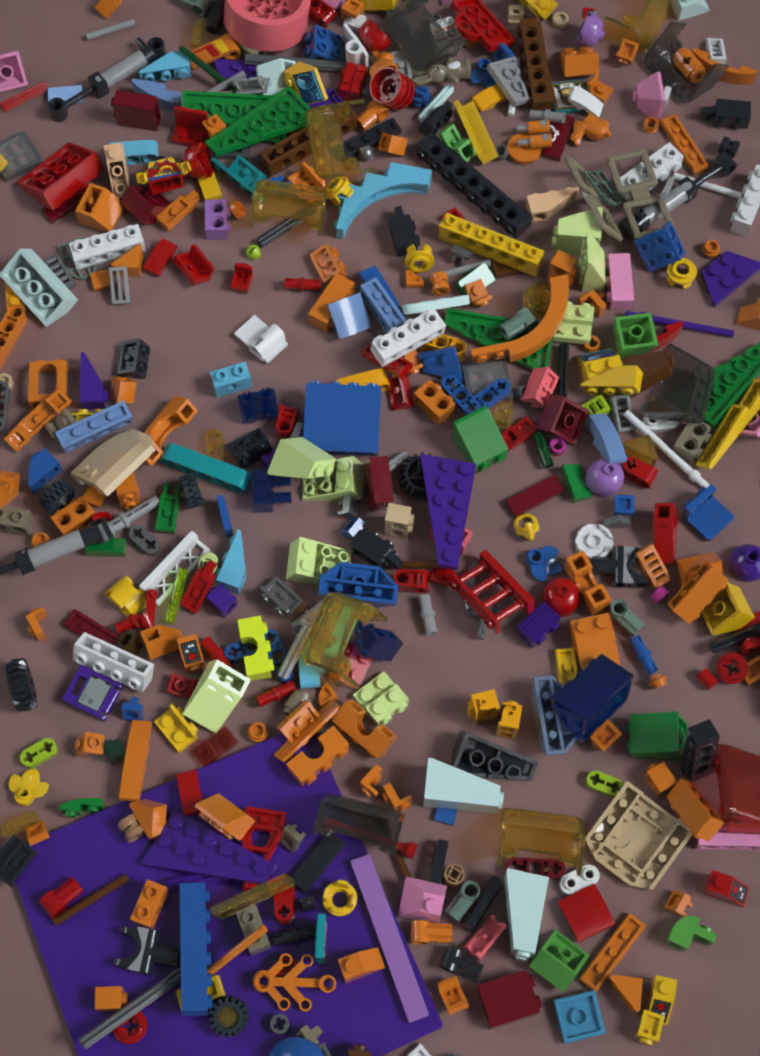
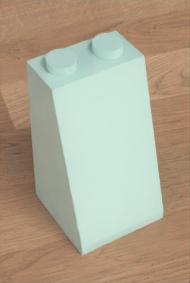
[423,758,504,815]
[504,868,549,961]

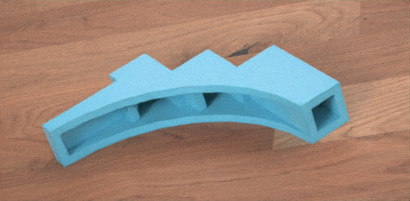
[334,162,432,239]

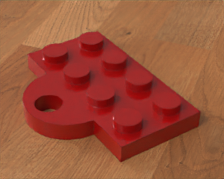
[450,0,516,52]

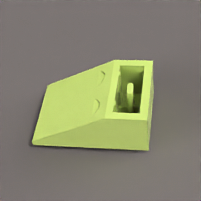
[578,232,606,292]
[302,456,364,502]
[286,537,352,585]
[182,660,251,734]

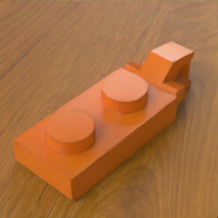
[156,190,200,232]

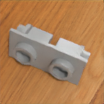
[232,75,270,94]

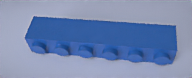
[180,882,212,1017]

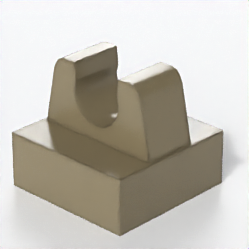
[279,824,306,853]
[295,1025,323,1045]

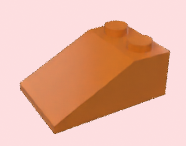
[568,613,622,683]

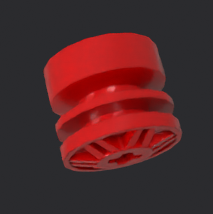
[370,67,415,110]

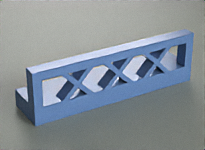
[360,277,407,334]
[55,401,133,454]

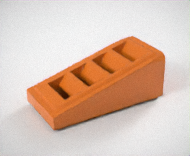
[636,543,671,588]

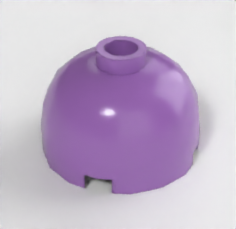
[575,11,605,47]
[585,458,625,497]

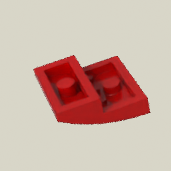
[558,884,615,943]

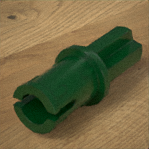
[533,431,554,469]

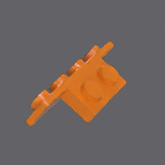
[274,699,341,763]

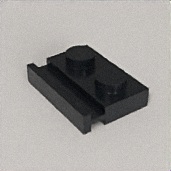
[0,835,38,887]

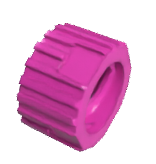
[549,438,566,456]
[651,586,670,604]

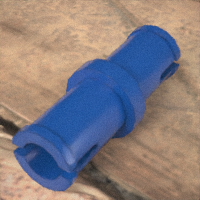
[629,635,659,675]

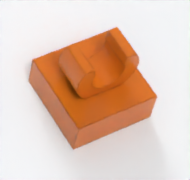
[663,890,693,917]

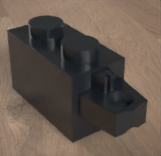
[701,99,751,129]
[389,206,420,257]
[349,528,403,570]

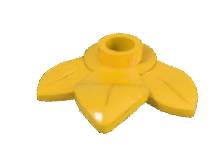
[9,768,49,806]

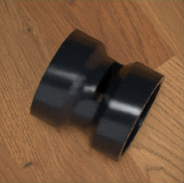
[717,136,741,159]

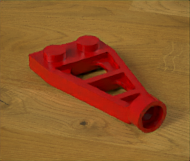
[241,806,287,894]

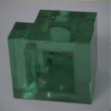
[104,738,126,764]

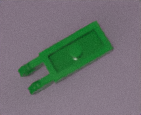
[155,482,181,534]

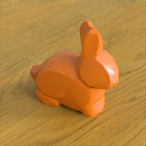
[368,51,398,86]
[570,113,611,146]

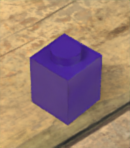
[206,584,238,618]

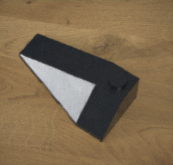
[451,730,538,781]

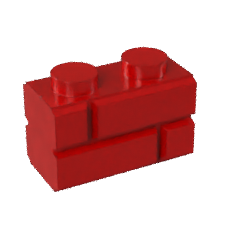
[336,62,367,103]

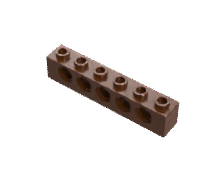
[516,18,554,111]
[260,103,357,177]

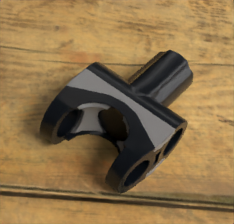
[591,546,649,589]
[113,927,181,975]

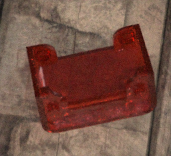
[714,744,760,834]

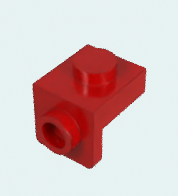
[230,263,254,294]

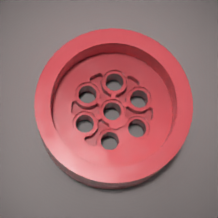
[224,0,311,52]

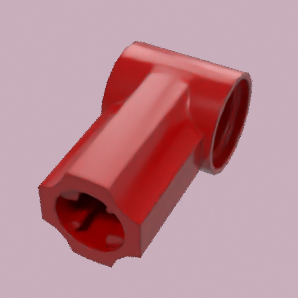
[39,876,84,919]

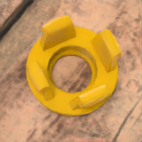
[324,175,354,206]
[405,244,434,273]
[666,258,697,289]
[323,880,357,916]

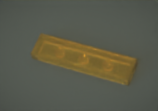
[210,873,295,919]

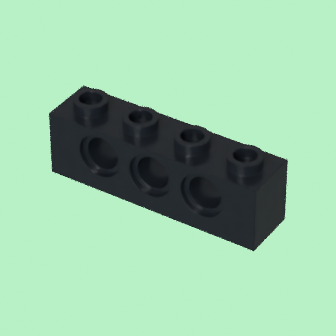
[681,719,720,782]

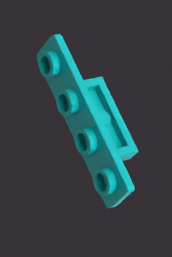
[211,155,268,203]

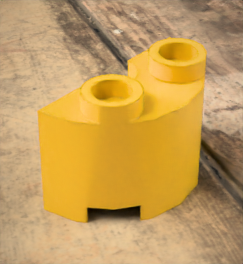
[104,575,146,617]

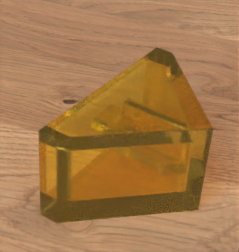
[623,434,658,467]

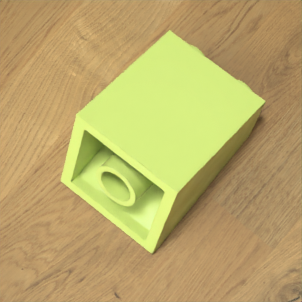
[551,207,603,256]
[267,437,336,479]

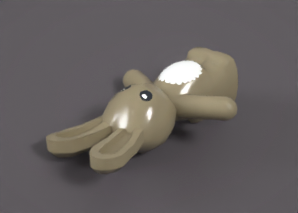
[411,57,471,86]

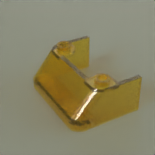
[603,0,672,52]
[306,99,375,179]
[250,180,327,236]
[301,592,388,689]
[497,808,585,876]

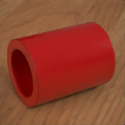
[696,668,719,691]

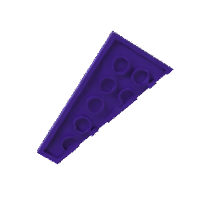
[420,454,476,570]
[141,810,278,886]

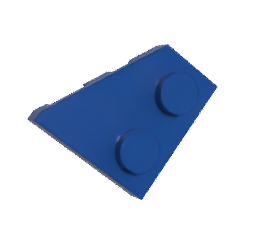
[419,345,464,381]

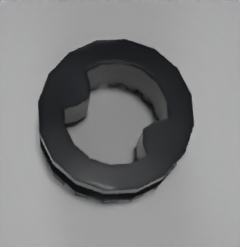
[297,897,317,913]

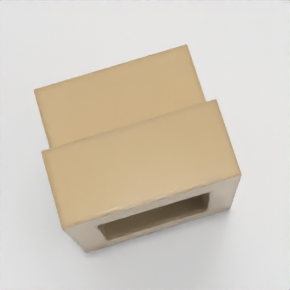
[508,5,524,27]

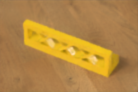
[454,99,499,165]

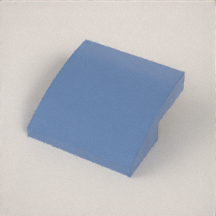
[327,292,372,339]

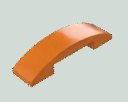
[692,48,758,85]
[4,388,72,452]

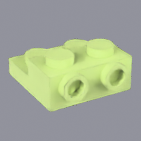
[553,301,594,344]
[353,671,409,727]

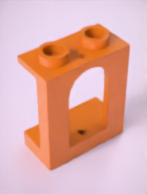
[28,359,70,410]

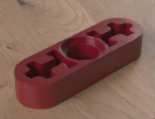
[504,857,565,880]

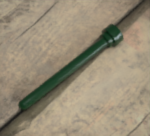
[179,46,237,93]

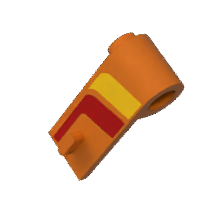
[189,33,241,70]

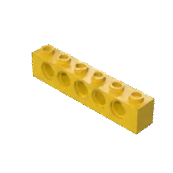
[439,213,544,277]

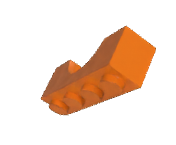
[142,396,198,466]

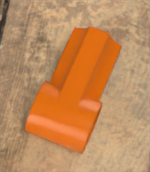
[357,99,389,132]
[410,920,452,945]

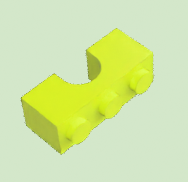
[238,615,274,681]

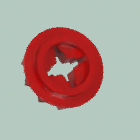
[716,653,748,684]
[113,1011,148,1045]

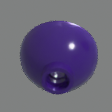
[729,544,760,582]

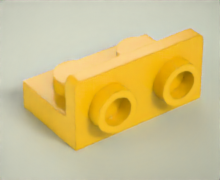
[154,704,198,753]

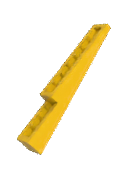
[695,378,760,470]

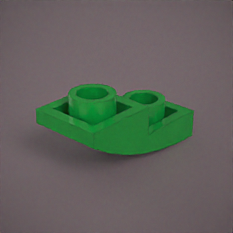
[59,798,106,818]

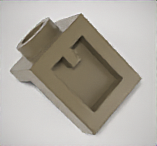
[45,409,77,440]

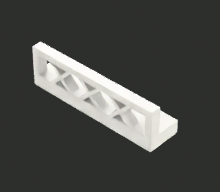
[139,531,211,607]

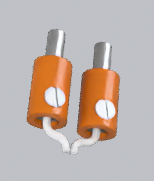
[516,120,559,148]

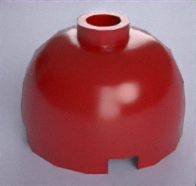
[358,19,391,53]
[181,142,214,179]
[541,578,580,617]

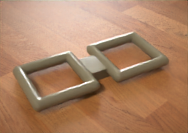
[606,149,675,239]
[565,156,623,242]

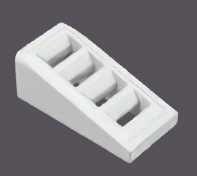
[706,38,727,64]

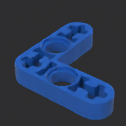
[441,375,510,416]
[225,629,294,683]

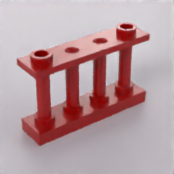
[448,549,534,634]

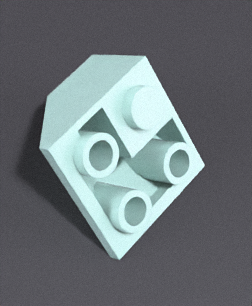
[256,58,296,95]

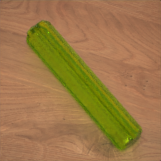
[164,568,188,624]

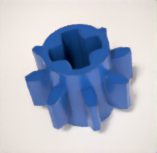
[413,85,432,108]

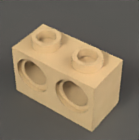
[385,503,414,539]

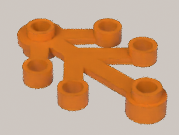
[253,953,336,1012]

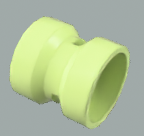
[198,552,219,573]

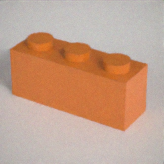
[308,273,356,332]
[667,560,729,624]
[666,778,724,842]

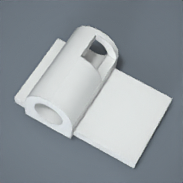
[343,23,369,72]
[234,315,288,364]

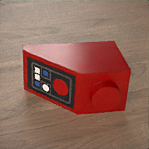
[703,870,749,908]

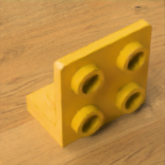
[519,0,558,20]

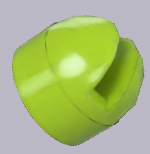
[246,244,261,260]

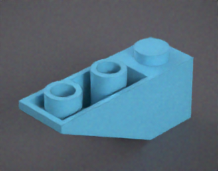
[139,51,192,82]
[215,529,247,594]

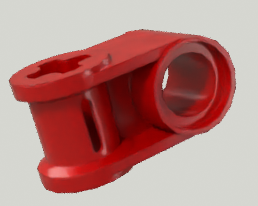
[309,0,338,28]
[276,404,300,440]
[621,456,658,489]
[393,569,430,594]
[273,882,295,925]

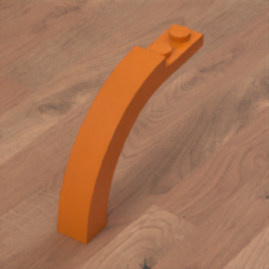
[471,274,569,363]

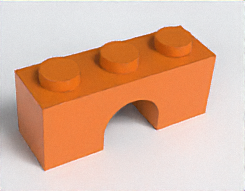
[0,471,20,509]
[564,551,611,616]
[332,699,398,759]
[286,725,349,787]

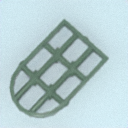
[583,170,623,207]
[57,236,96,280]

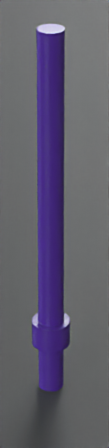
[625,311,734,338]

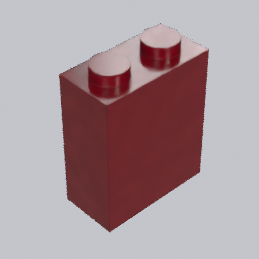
[111,90,162,131]
[363,456,394,511]
[477,970,542,1030]

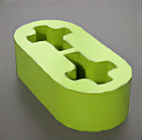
[20,738,58,768]
[586,770,624,798]

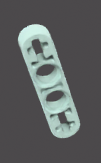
[402,294,470,315]

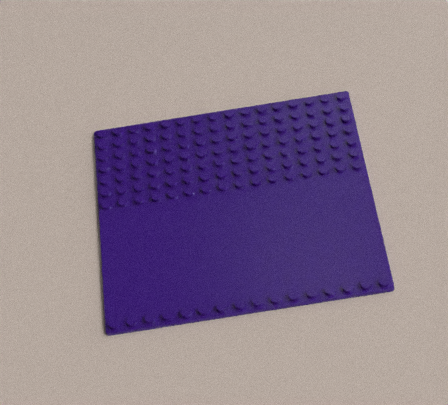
[16,734,443,1056]

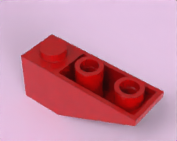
[653,503,678,565]

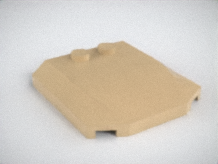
[70,429,155,497]
[585,781,692,890]

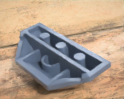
[532,675,581,756]

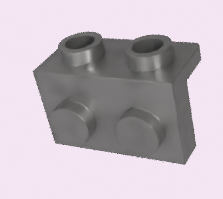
[259,576,304,619]

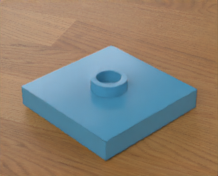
[553,990,606,1044]

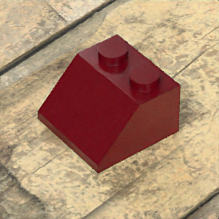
[121,185,171,225]
[536,394,589,445]

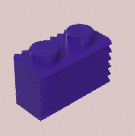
[515,602,561,648]

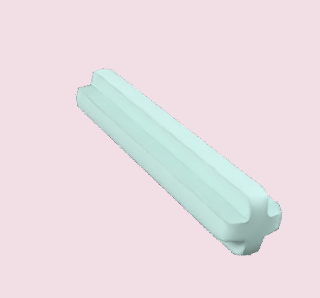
[418,84,454,123]

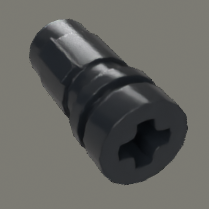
[206,0,225,34]

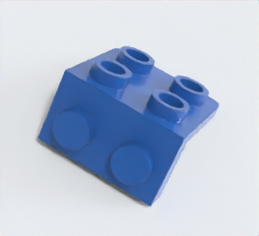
[303,24,344,61]
[681,484,734,541]

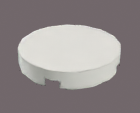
[575,524,613,560]

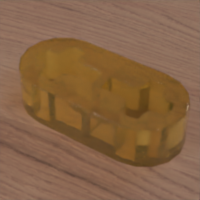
[191,19,205,48]
[206,429,225,461]
[0,811,40,838]

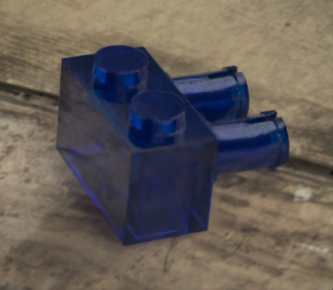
[237,388,279,423]
[252,468,292,513]
[350,621,403,662]

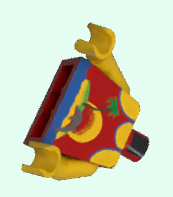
[136,156,192,195]

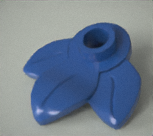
[471,58,496,88]
[526,546,562,582]

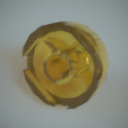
[522,281,551,319]

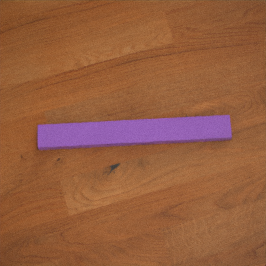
[350,854,429,1024]

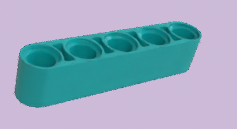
[160,442,252,493]

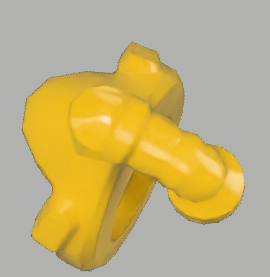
[514,514,540,541]

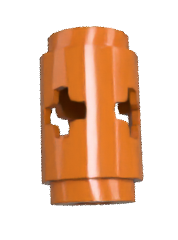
[673,48,706,83]

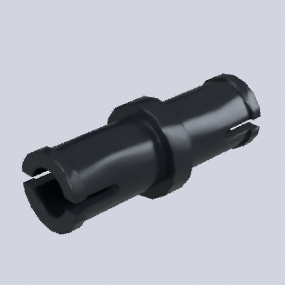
[273,924,316,946]

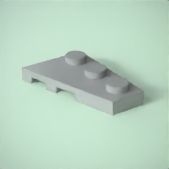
[486,56,529,107]

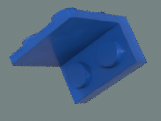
[634,221,686,272]

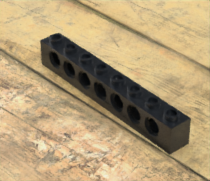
[416,132,533,239]

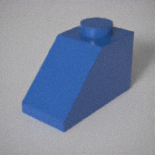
[28,448,62,494]

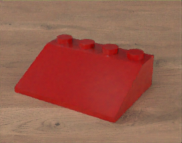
[16,142,105,210]

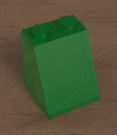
[452,405,508,473]
[627,711,688,761]

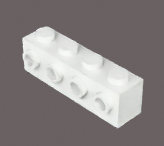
[620,142,684,202]
[730,164,760,237]
[69,224,146,270]
[370,308,446,367]
[73,632,154,693]

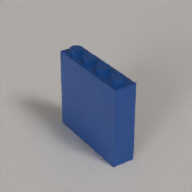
[303,381,381,456]

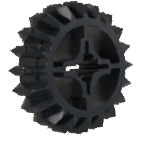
[398,452,438,502]
[5,658,38,712]

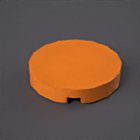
[507,133,542,165]

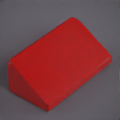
[387,374,414,411]

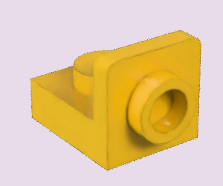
[635,1009,665,1046]

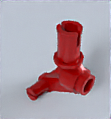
[115,589,158,635]

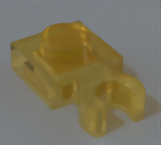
[493,399,514,428]

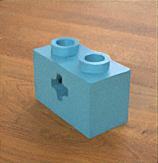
[210,362,252,398]

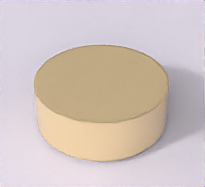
[552,12,569,29]
[0,373,14,392]

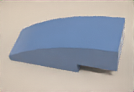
[132,78,182,112]
[586,413,627,464]

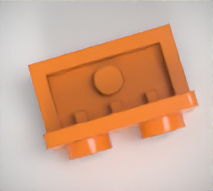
[287,162,326,205]

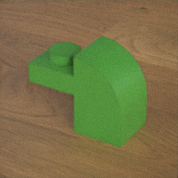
[438,124,476,162]
[665,916,717,952]

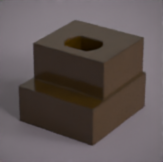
[115,629,143,656]

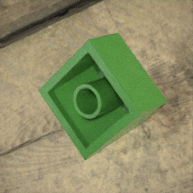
[612,313,658,360]
[529,929,590,993]

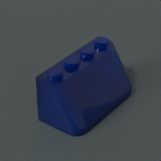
[550,654,634,742]

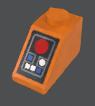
[177,633,206,673]

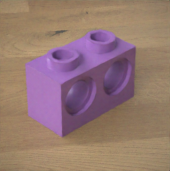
[205,199,231,240]

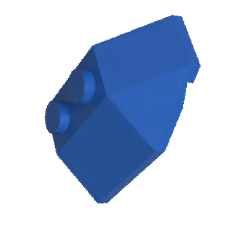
[318,562,398,608]

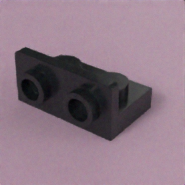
[418,100,453,136]
[117,338,150,379]
[227,428,272,469]

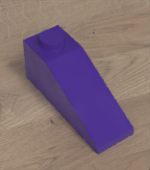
[80,352,109,410]

